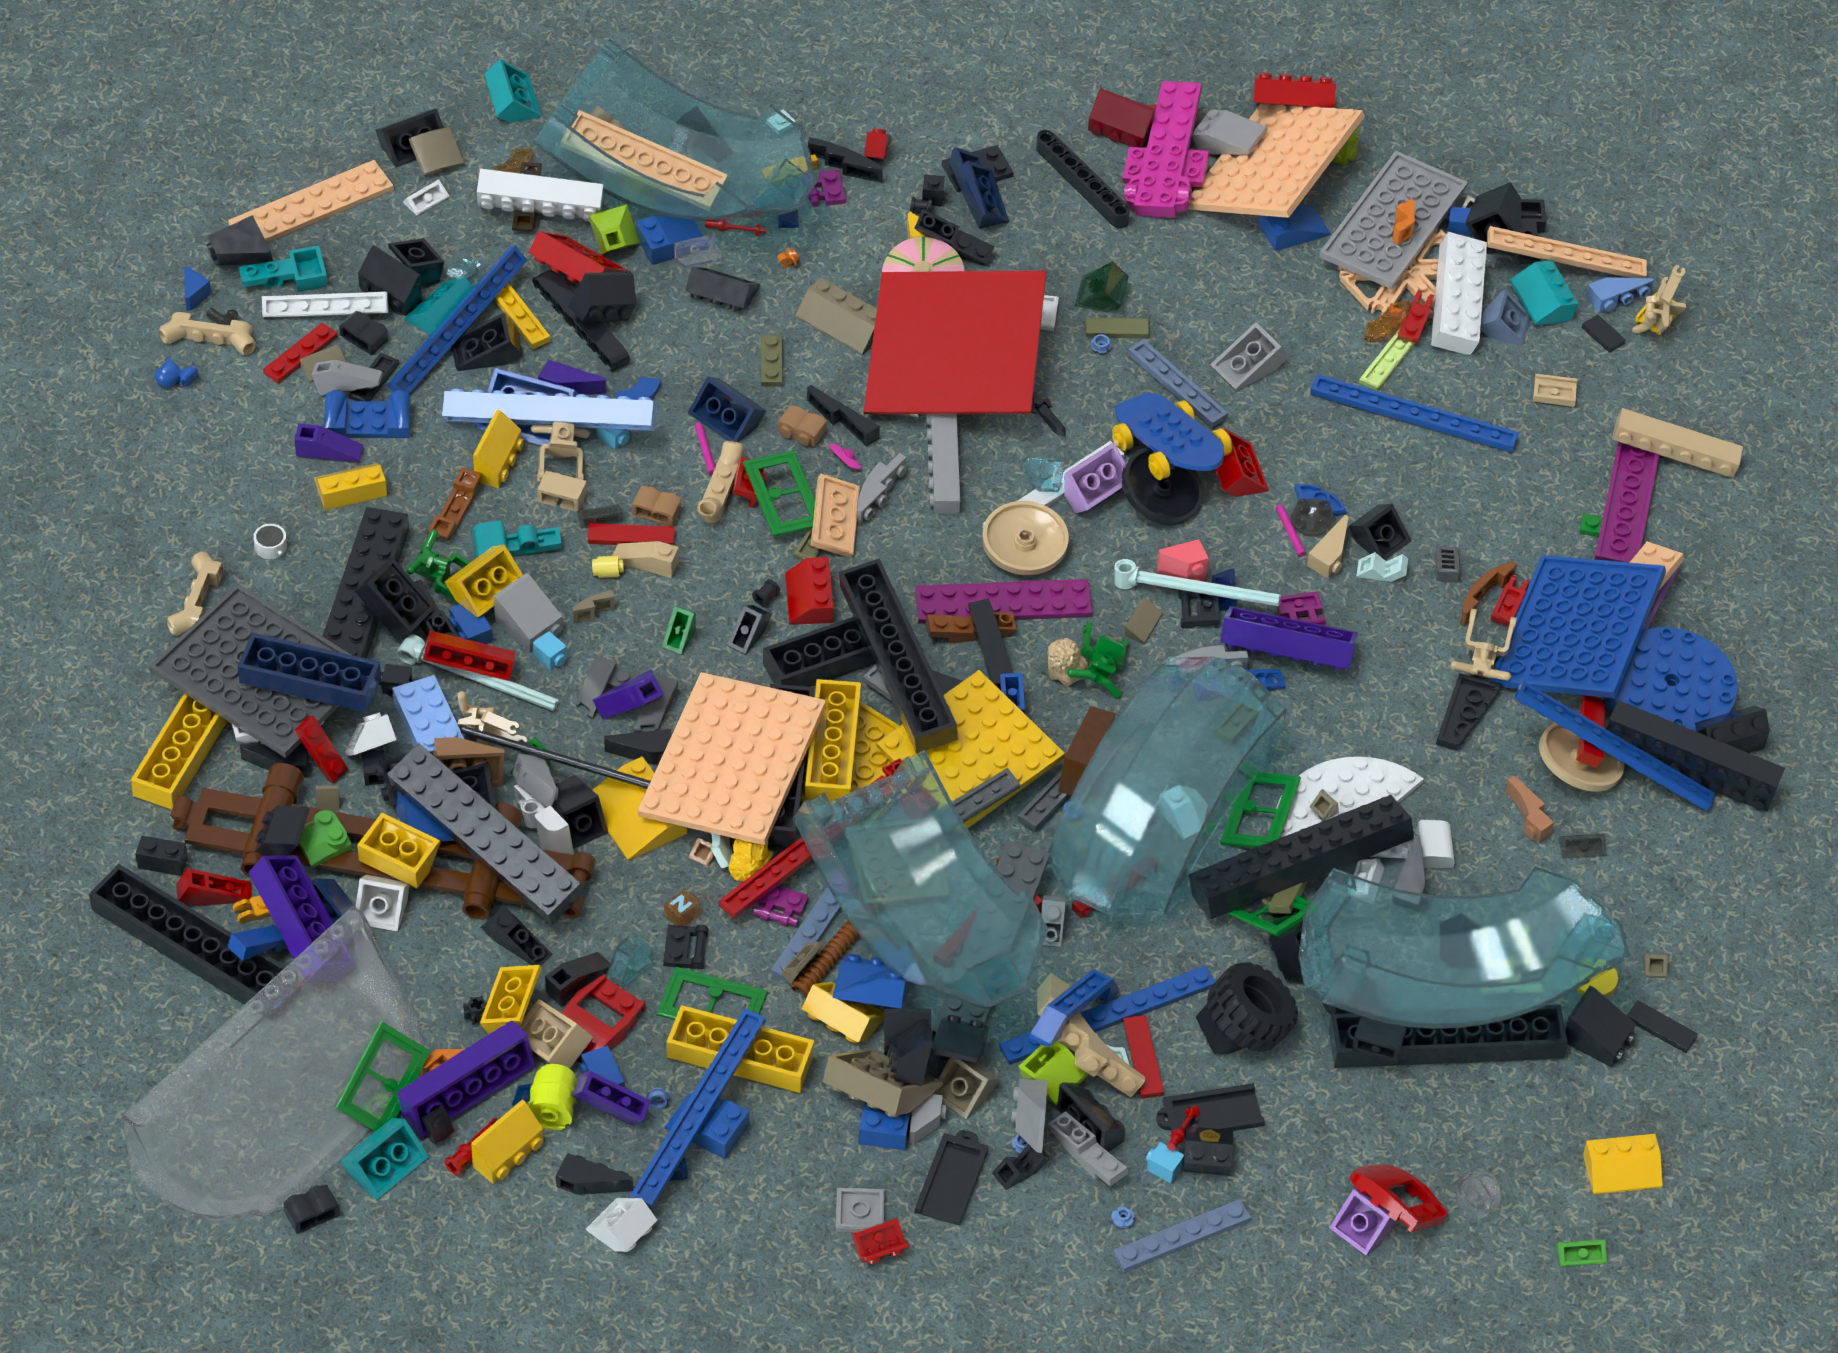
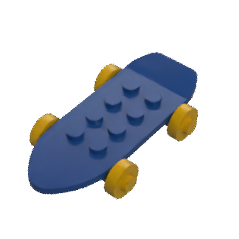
[1112,393,1232,480]

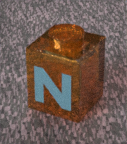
[664,889,700,926]

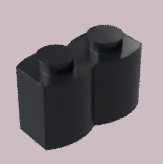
[339,311,388,355]
[283,1184,340,1233]

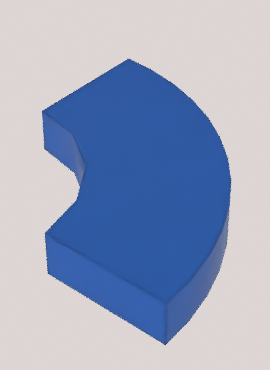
[615,377,661,400]
[1294,484,1347,518]

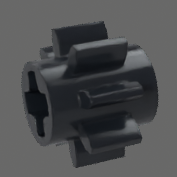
[463,996,487,1025]

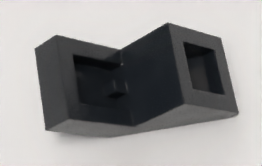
[992,1144,1050,1190]

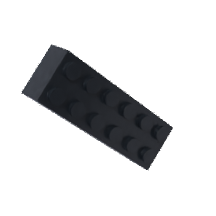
[763,617,875,687]

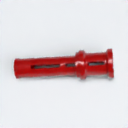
[444,1117,499,1176]

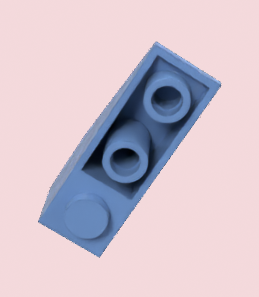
[1586,277,1654,313]

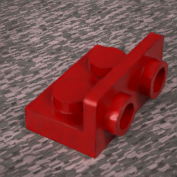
[732,456,766,508]

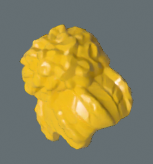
[728,839,773,882]

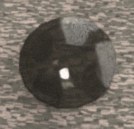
[1291,498,1333,536]

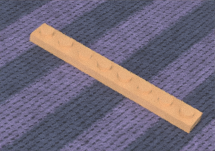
[1487,226,1647,278]

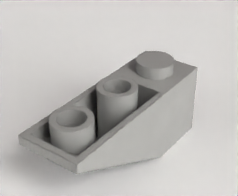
[311,360,383,395]
[513,753,558,807]

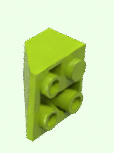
[588,204,640,255]

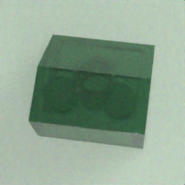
[1075,261,1129,312]

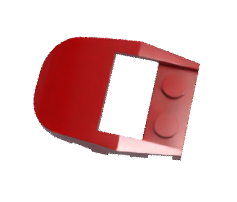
[561,974,646,1062]
[1350,1164,1448,1232]

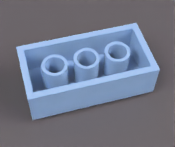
[393,675,464,754]

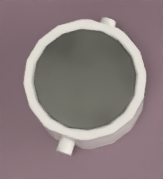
[254,524,287,559]

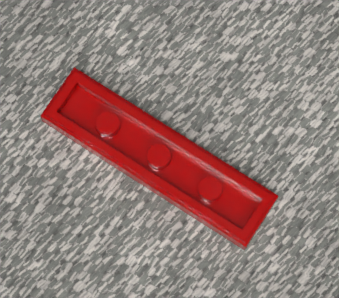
[587,523,675,545]
[1123,1015,1164,1099]

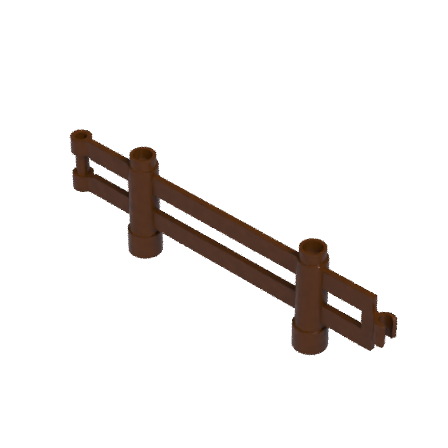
[170,763,596,919]

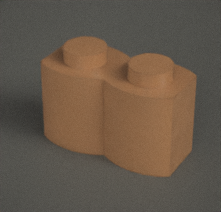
[777,405,827,447]
[632,486,681,527]

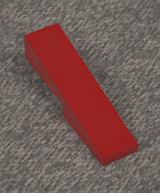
[1576,695,1605,768]

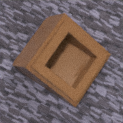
[688,837,715,867]

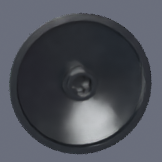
[1122,447,1203,525]

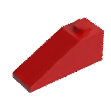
[176,868,252,906]

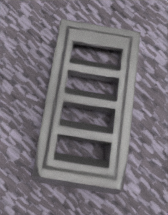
[1436,546,1459,583]

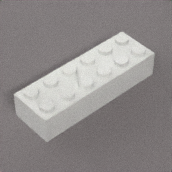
[477,169,603,222]
[1431,232,1487,355]

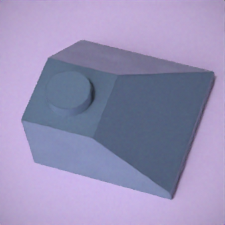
[1480,289,1530,345]

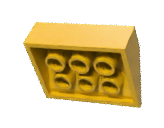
[593,756,687,861]

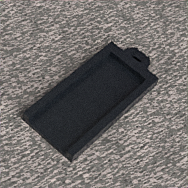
[1156,1083,1265,1138]
[914,1130,989,1226]

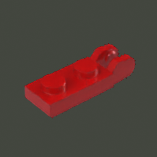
[1398,290,1435,344]
[1491,575,1530,626]

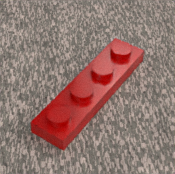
[263,322,338,384]

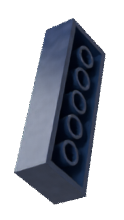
[237,633,381,712]

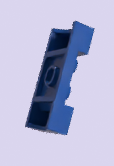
[323,390,411,438]

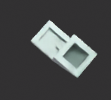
[1356,552,1408,582]

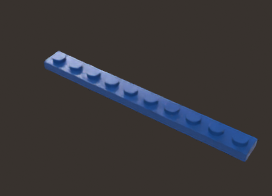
[387,245,528,394]
[1310,374,1519,452]
[1515,681,1715,811]
[999,965,1216,1065]
[630,1008,766,1209]

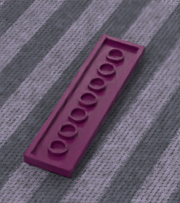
[1594,442,1659,563]
[915,579,1092,624]

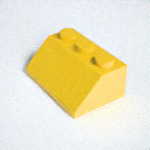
[473,409,524,488]
[314,463,387,510]
[445,545,523,617]
[357,813,440,888]
[480,965,542,1035]
[801,981,884,1044]
[471,1099,544,1184]
[1583,1134,1663,1195]

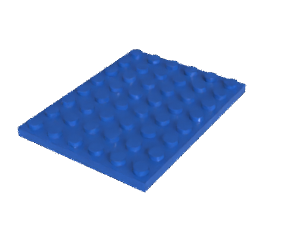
[1489,555,1666,698]

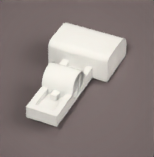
[514,784,574,855]
[1370,820,1455,868]

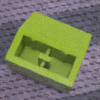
[1018,1041,1089,1106]

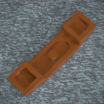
[427,467,482,540]
[1460,561,1517,626]

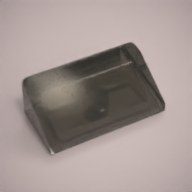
[577,504,623,529]
[1558,833,1607,858]

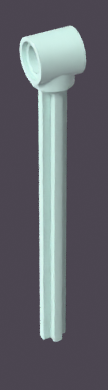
[1114,559,1281,606]
[396,634,559,711]

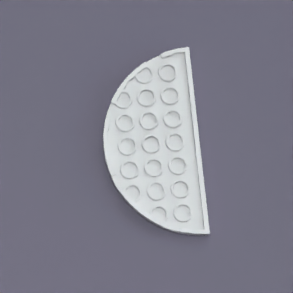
[1276,757,1424,837]

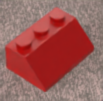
[1214,429,1269,497]
[785,557,833,625]

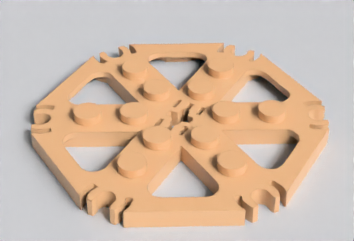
[1338,228,1446,319]

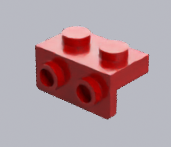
[851,1218,909,1264]

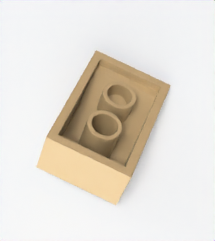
[520,999,593,1069]

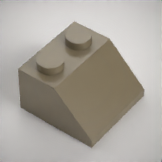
[933,1057,1000,1119]

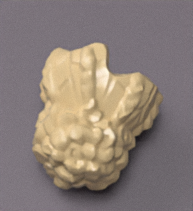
[1047,638,1088,687]

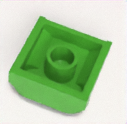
[298,810,352,868]

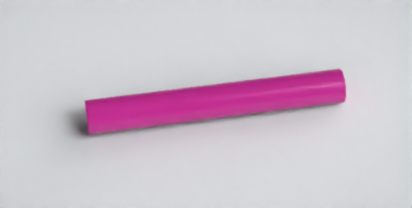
[695,423,715,475]
[1275,504,1306,557]

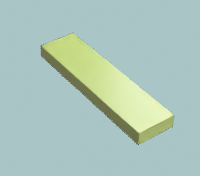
[1359,327,1415,391]

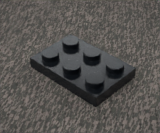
[942,145,1014,193]

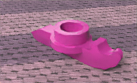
[829,443,862,470]

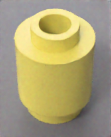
[592,555,624,578]

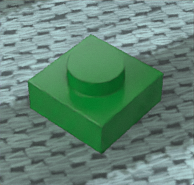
[1579,513,1603,537]

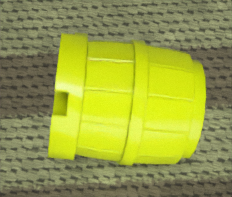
[527,1064,577,1130]

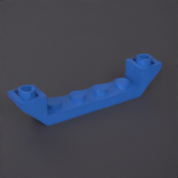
[1030,969,1119,1047]

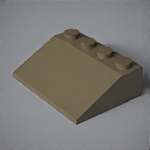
[823,1048,943,1117]

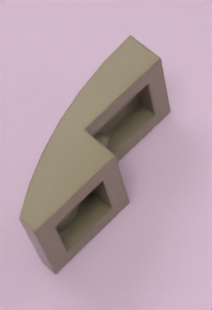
[572,590,615,623]

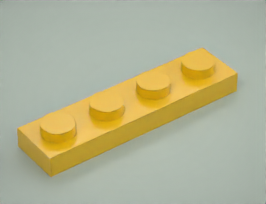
[493,283,551,350]

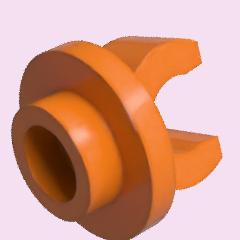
[777,247,800,268]

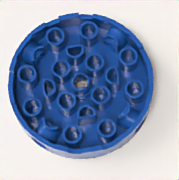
[1603,627,1738,732]

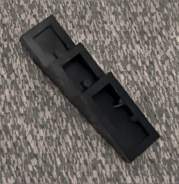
[807,137,883,183]

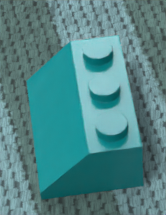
[484,59,542,123]
[1509,260,1579,325]
[404,276,473,335]
[340,1118,429,1200]

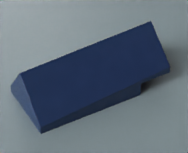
[949,147,1009,229]

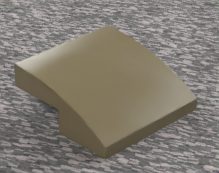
[409,127,464,175]

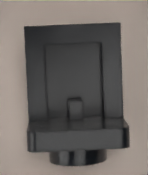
[422,1106,455,1144]

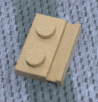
[1533,374,1577,407]

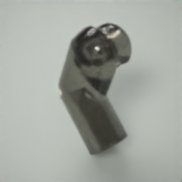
[206,308,238,325]

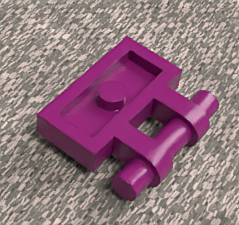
[804,170,846,207]
[1276,591,1326,625]
[753,886,809,927]

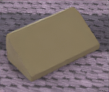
[300,345,346,383]
[1124,598,1163,644]
[782,942,824,984]

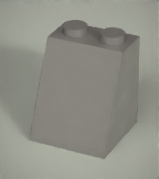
[494,573,563,652]

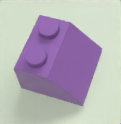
[1329,1188,1397,1256]

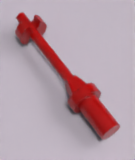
[705,219,767,236]
[1167,1105,1200,1151]

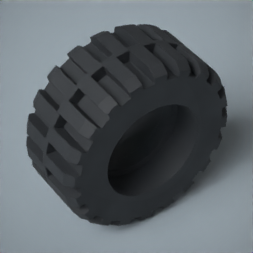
[1207,962,1298,1052]

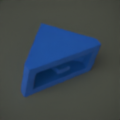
[184,267,211,311]

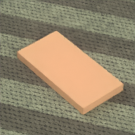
[811,474,860,557]

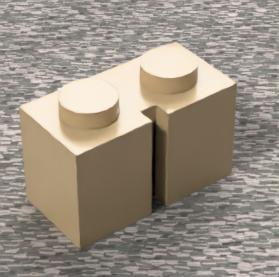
[537,471,587,512]

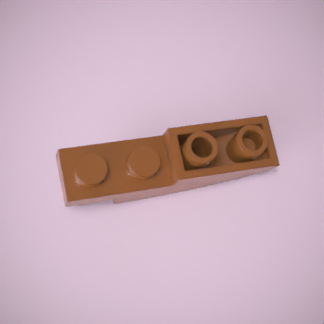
[925,612,1017,643]

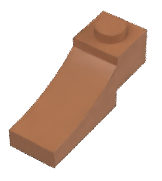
[1505,776,1554,843]

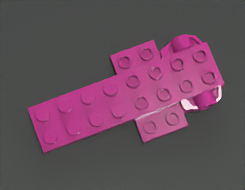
[1122,81,1210,218]

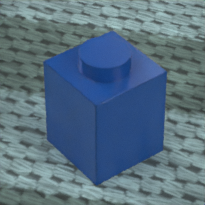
[1447,207,1472,237]

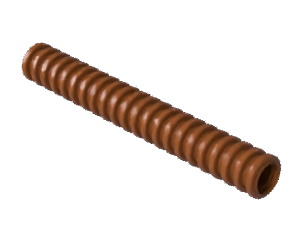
[791,883,892,998]

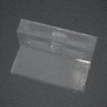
[674,235,723,269]

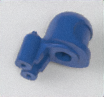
[154,357,199,388]

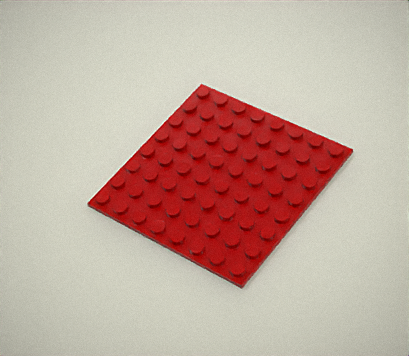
[864,270,1047,414]

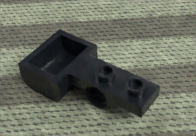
[1518,199,1546,265]

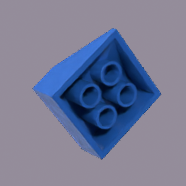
[832,954,912,1009]

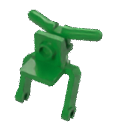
[406,529,471,604]
[1067,621,1129,699]

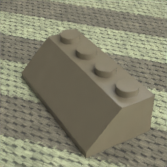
[795,277,877,355]

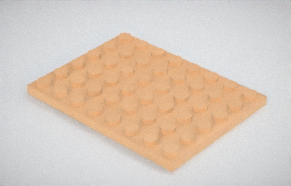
[1188,103,1365,218]
[637,672,827,845]

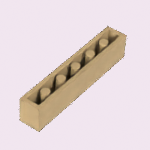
[1612,408,1743,477]

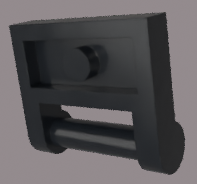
[1178,590,1220,629]
[663,925,709,969]

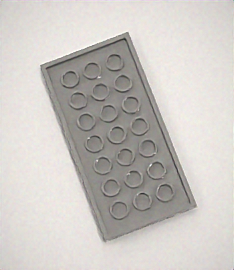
[1319,151,1468,289]

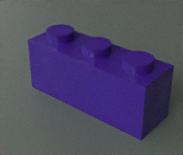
[571,1071,651,1125]

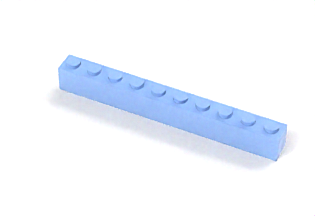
[442,389,657,431]

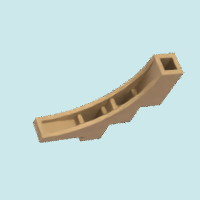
[1037,973,1145,1097]

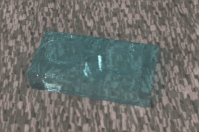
[447,259,480,279]

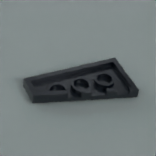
[1436,673,1502,750]

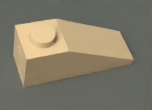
[1307,515,1349,578]
[612,541,679,578]

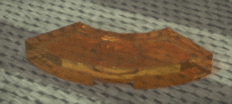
[494,148,532,174]
[1364,301,1412,342]

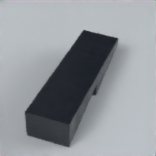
[807,385,880,447]
[968,598,1013,686]

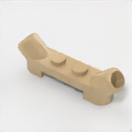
[159,312,256,356]
[697,441,744,523]
[167,552,224,636]

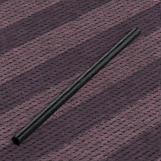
[461,725,651,789]

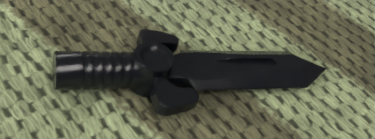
[1031,392,1066,437]

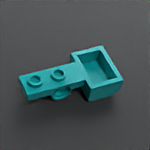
[239,245,327,292]
[472,520,562,558]

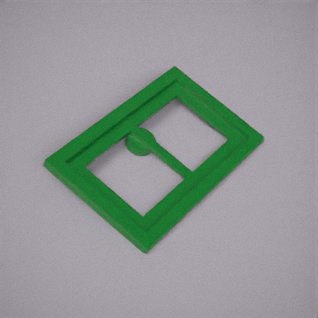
[743,450,815,537]
[1220,771,1301,848]
[1226,895,1320,936]
[657,966,767,1020]
[335,1021,431,1132]

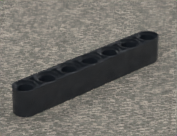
[1036,130,1130,228]
[532,269,630,371]

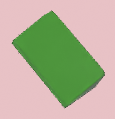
[1556,1239,1607,1267]

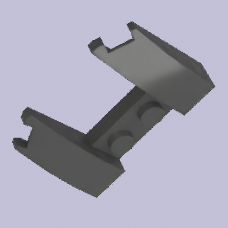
[576,656,678,732]

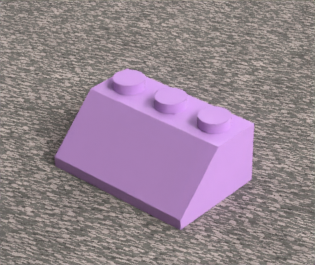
[1064,442,1126,513]

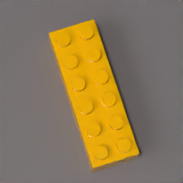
[805,679,861,805]
[131,693,228,809]
[666,1005,815,1093]

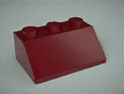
[1088,88,1155,148]

